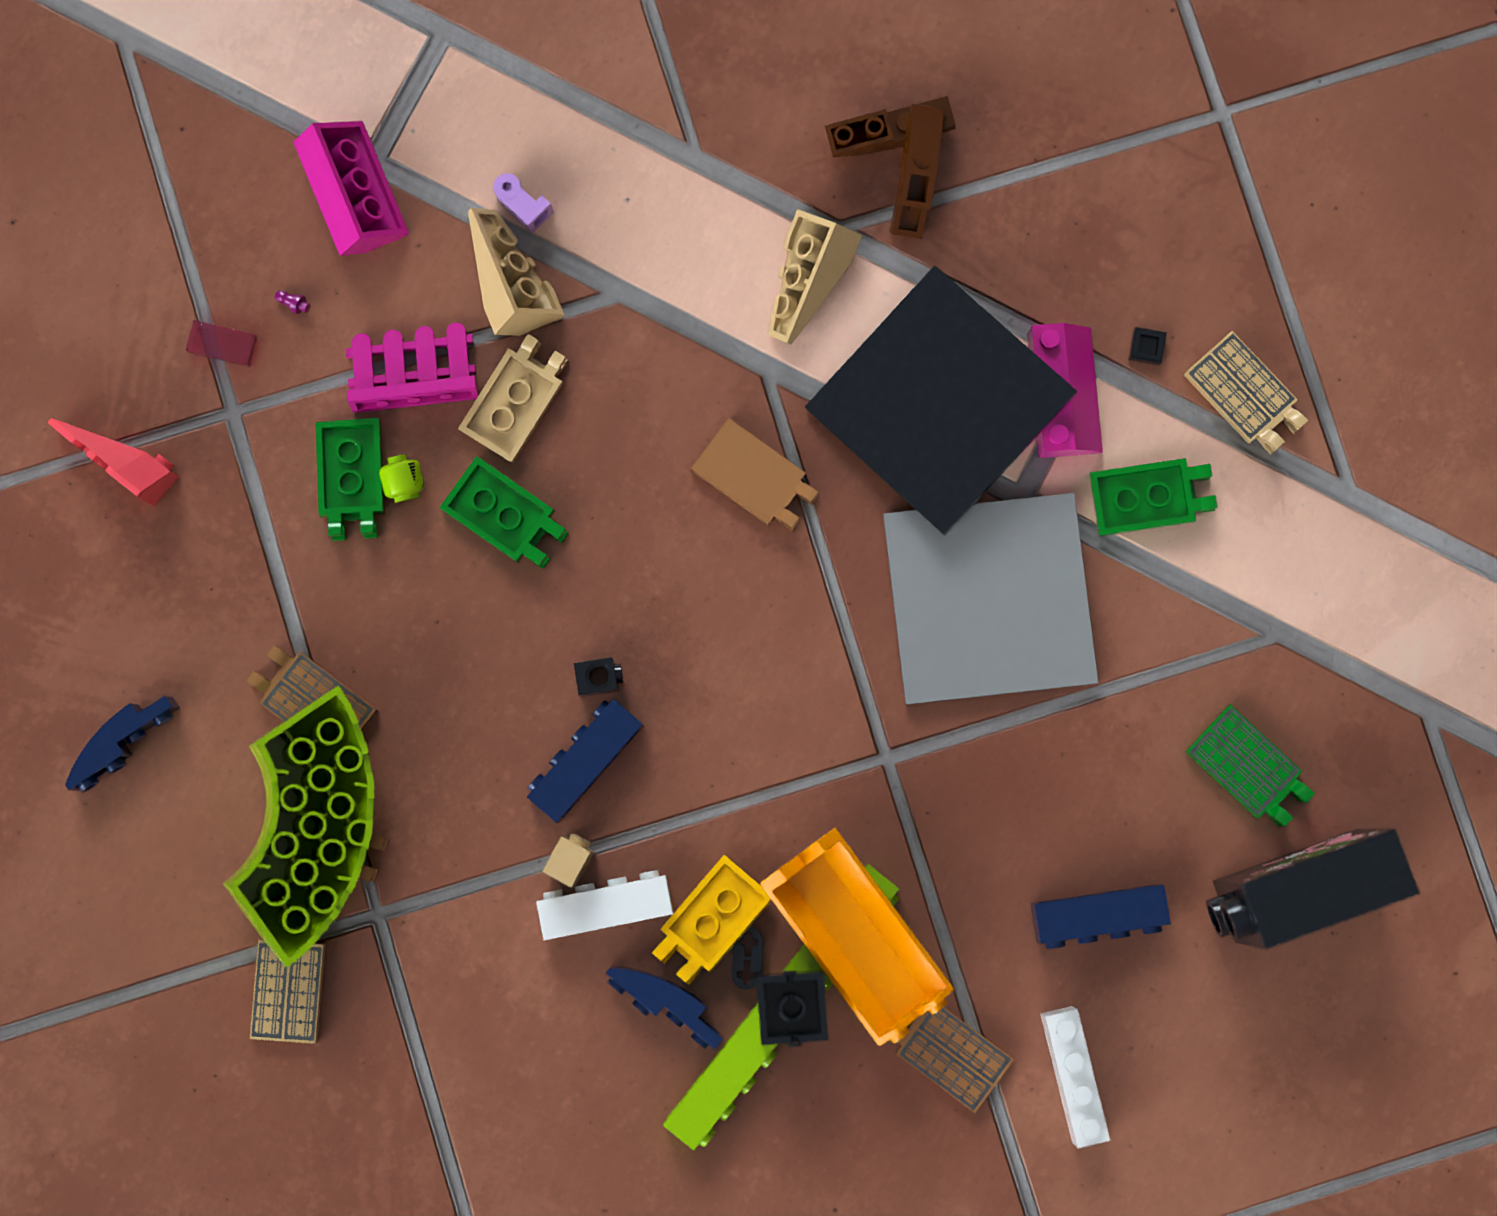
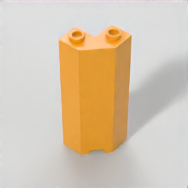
[760,828,954,1046]

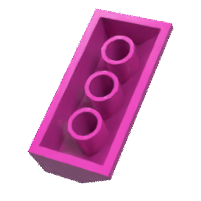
[293,121,409,256]
[1027,323,1103,458]

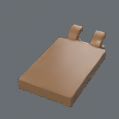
[691,418,819,531]

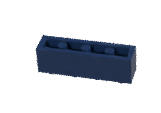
[527,699,644,823]
[1030,884,1171,949]

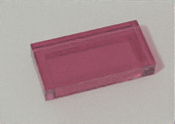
[186,320,257,367]

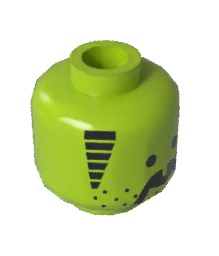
[379,454,425,503]

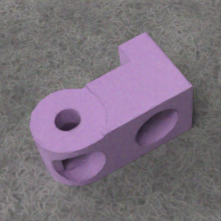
[493,173,554,234]

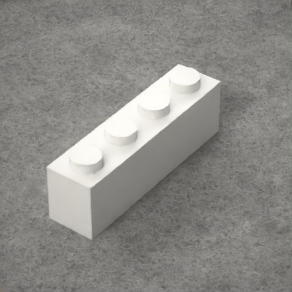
[536,870,674,940]
[1040,1006,1110,1148]

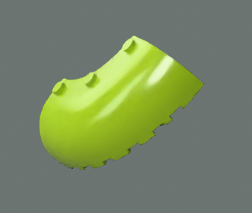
[223,685,374,968]

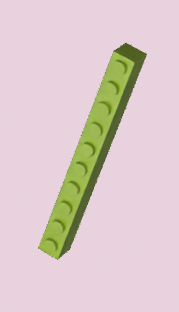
[663,864,899,1151]

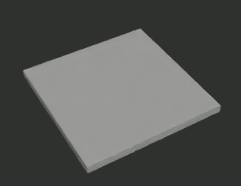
[883,493,1098,705]

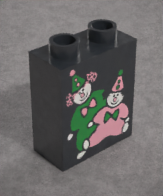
[1206,829,1420,949]

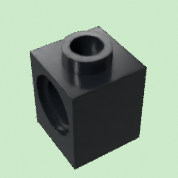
[574,657,624,697]

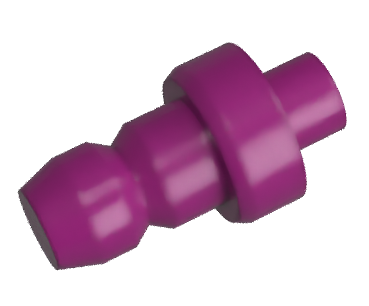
[275,291,310,314]

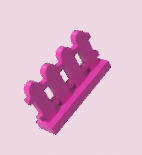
[346,322,479,413]

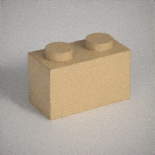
[542,834,595,887]

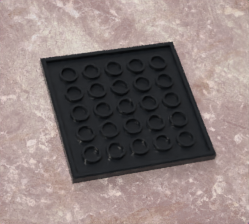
[805,265,1077,536]

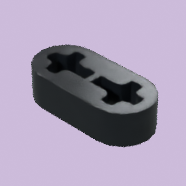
[732,927,763,990]

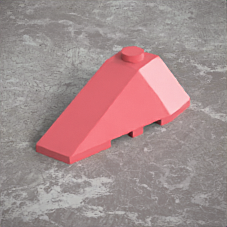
[47,418,179,506]

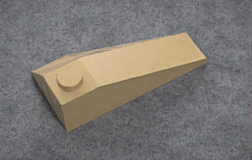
[468,208,564,336]
[768,209,862,345]

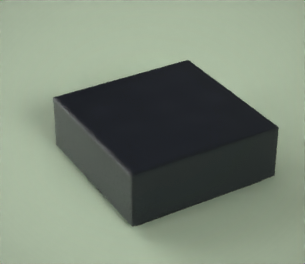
[1128,327,1167,366]

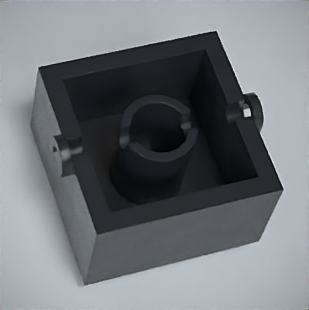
[756,970,829,1047]

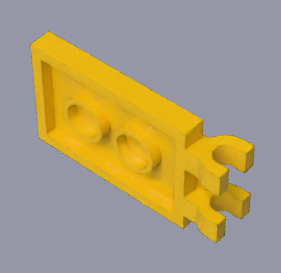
[652,855,772,986]

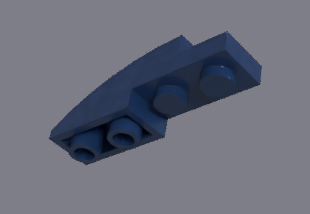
[65,696,180,792]
[606,966,723,1050]

